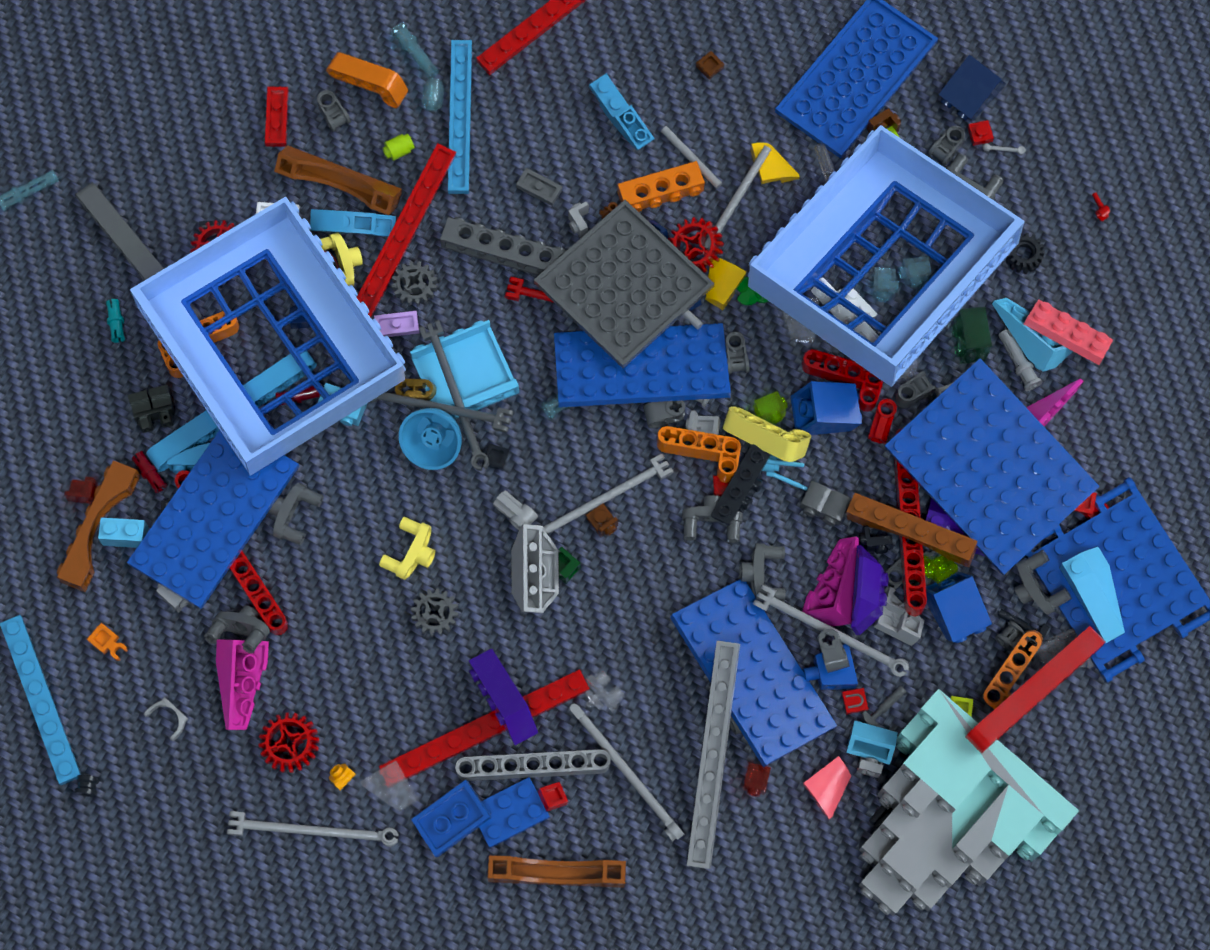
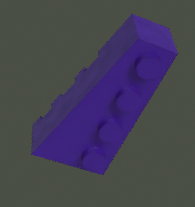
[468,649,538,745]

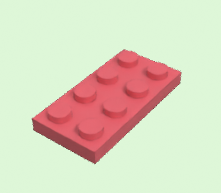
[1024,299,1113,365]

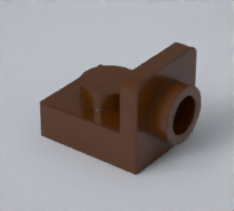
[867,108,901,133]
[586,503,619,538]

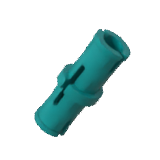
[106,299,125,343]

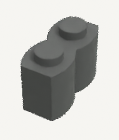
[800,481,851,526]

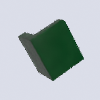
[558,547,581,584]

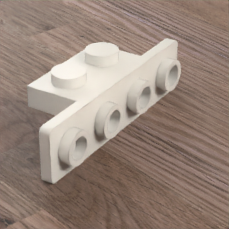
[811,277,879,343]

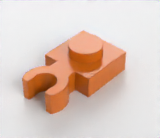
[87,623,128,661]

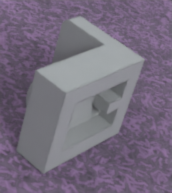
[857,757,883,778]

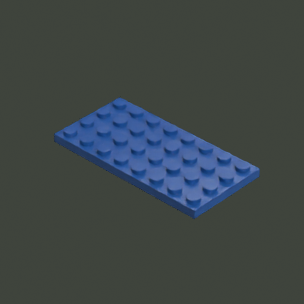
[775,0,938,159]
[554,323,731,407]
[127,430,299,609]
[670,579,837,768]

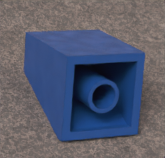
[790,381,862,435]
[926,571,992,643]

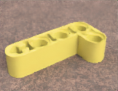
[723,407,811,462]

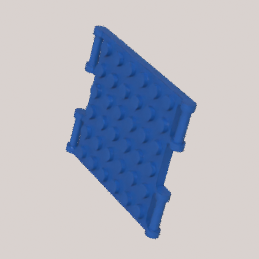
[1025,477,1210,683]

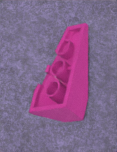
[1026,379,1083,427]
[802,536,859,626]
[216,639,269,730]

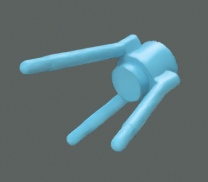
[762,455,808,491]

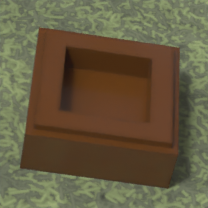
[696,51,725,80]

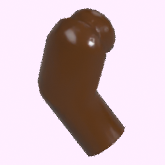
[599,202,618,219]

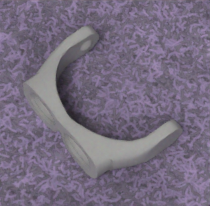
[144,697,188,741]

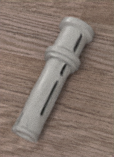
[998,329,1042,391]

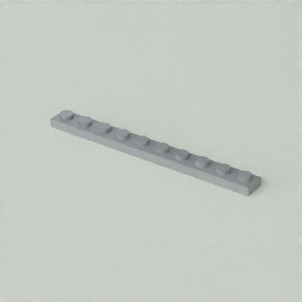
[687,641,740,869]

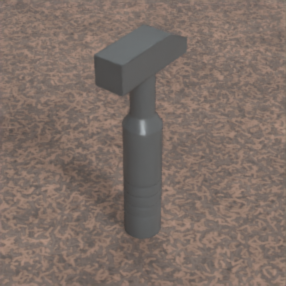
[862,686,906,727]

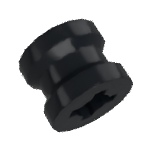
[74,775,100,797]

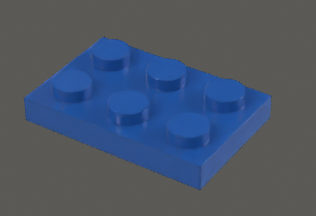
[479,777,550,849]
[411,780,492,857]

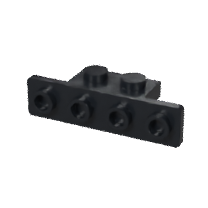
[711,444,771,526]

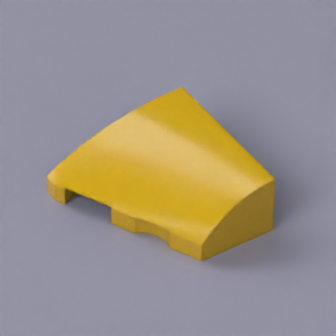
[750,143,800,184]
[705,258,747,310]

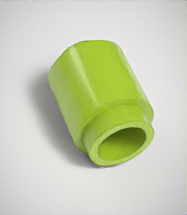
[382,133,415,161]

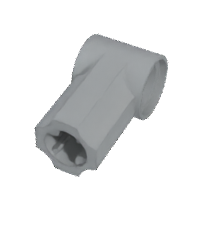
[493,490,538,530]

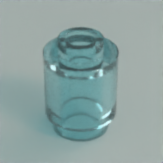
[422,78,444,111]

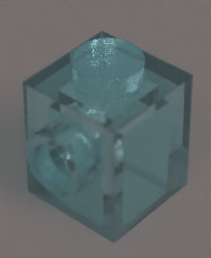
[899,256,932,288]
[871,267,899,302]

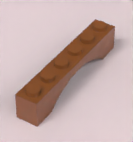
[274,146,402,215]
[57,461,141,592]
[846,493,977,568]
[488,855,626,888]

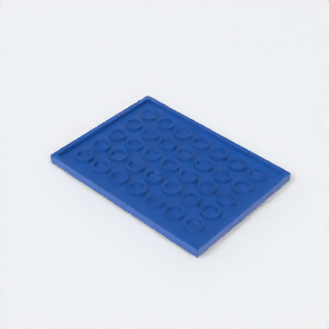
[884,358,1100,575]

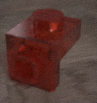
[743,762,771,797]

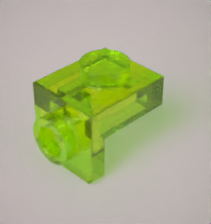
[924,555,958,584]

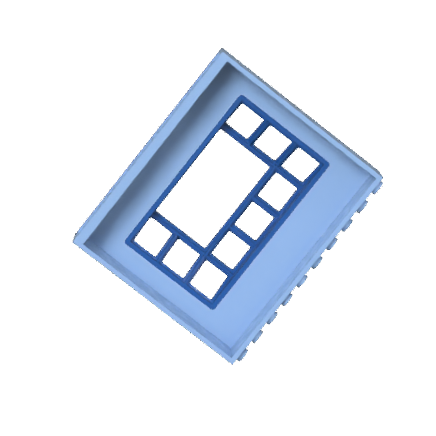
[748,125,1025,387]
[130,197,406,476]

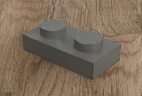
[516,168,563,206]

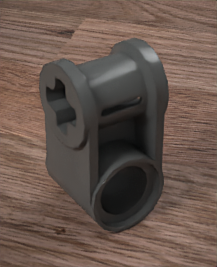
[317,90,351,132]
[928,126,965,167]
[725,332,749,375]
[895,371,937,409]
[643,400,685,428]
[995,621,1037,662]
[818,629,850,673]

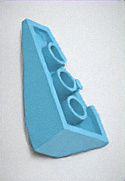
[992,298,1073,372]
[1060,547,1125,644]

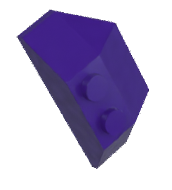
[851,545,889,635]

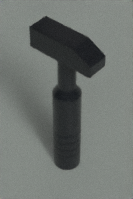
[998,609,1050,644]

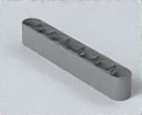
[455,750,611,781]

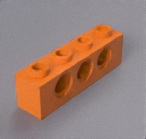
[617,161,705,212]

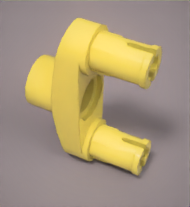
[320,232,362,286]
[379,517,435,580]

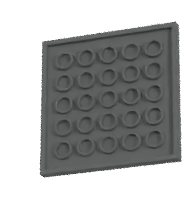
[534,200,714,368]

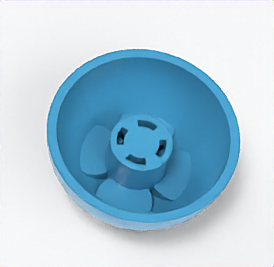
[399,408,462,470]

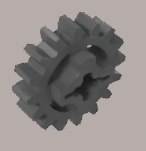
[392,261,438,307]
[411,588,459,637]

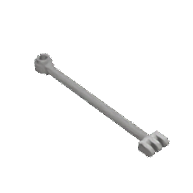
[544,454,674,534]
[753,584,909,677]
[570,704,684,841]
[227,811,399,847]

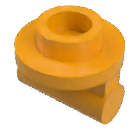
[329,764,356,791]

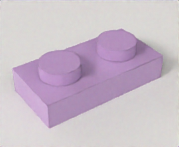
[374,311,419,337]

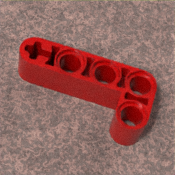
[802,349,883,412]

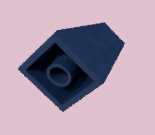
[938,54,1006,121]

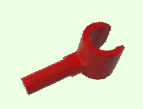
[1092,193,1110,221]

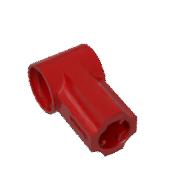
[868,399,897,444]

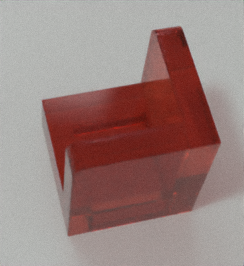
[64,476,98,504]

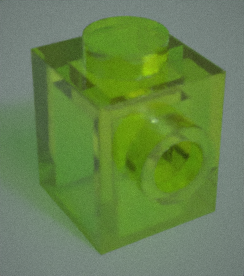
[753,391,788,424]

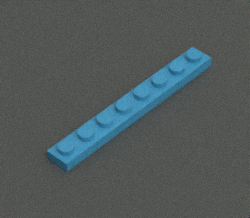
[448,40,472,194]
[0,615,81,785]

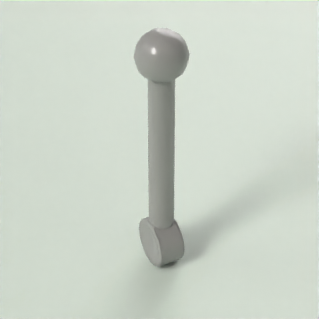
[983,143,1026,155]

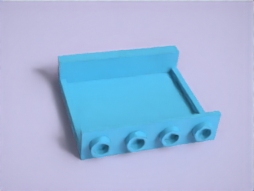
[410,320,519,419]

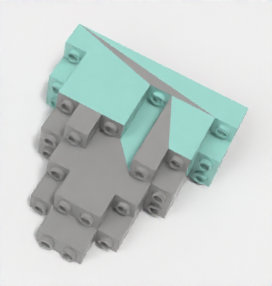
[859,689,1079,916]

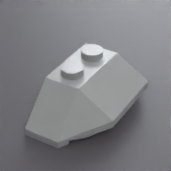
[511,524,559,613]

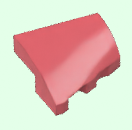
[803,756,851,819]

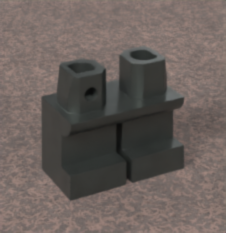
[128,385,175,433]

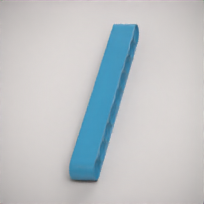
[146,351,317,472]

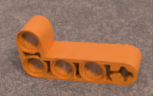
[326,52,409,109]
[158,311,240,378]
[657,426,741,483]
[984,630,1043,709]

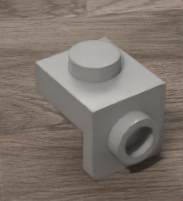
[568,202,589,239]
[686,410,721,435]

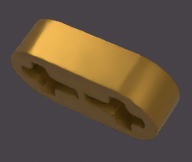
[395,379,437,400]

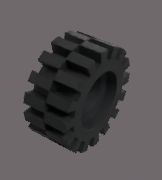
[1005,232,1045,274]

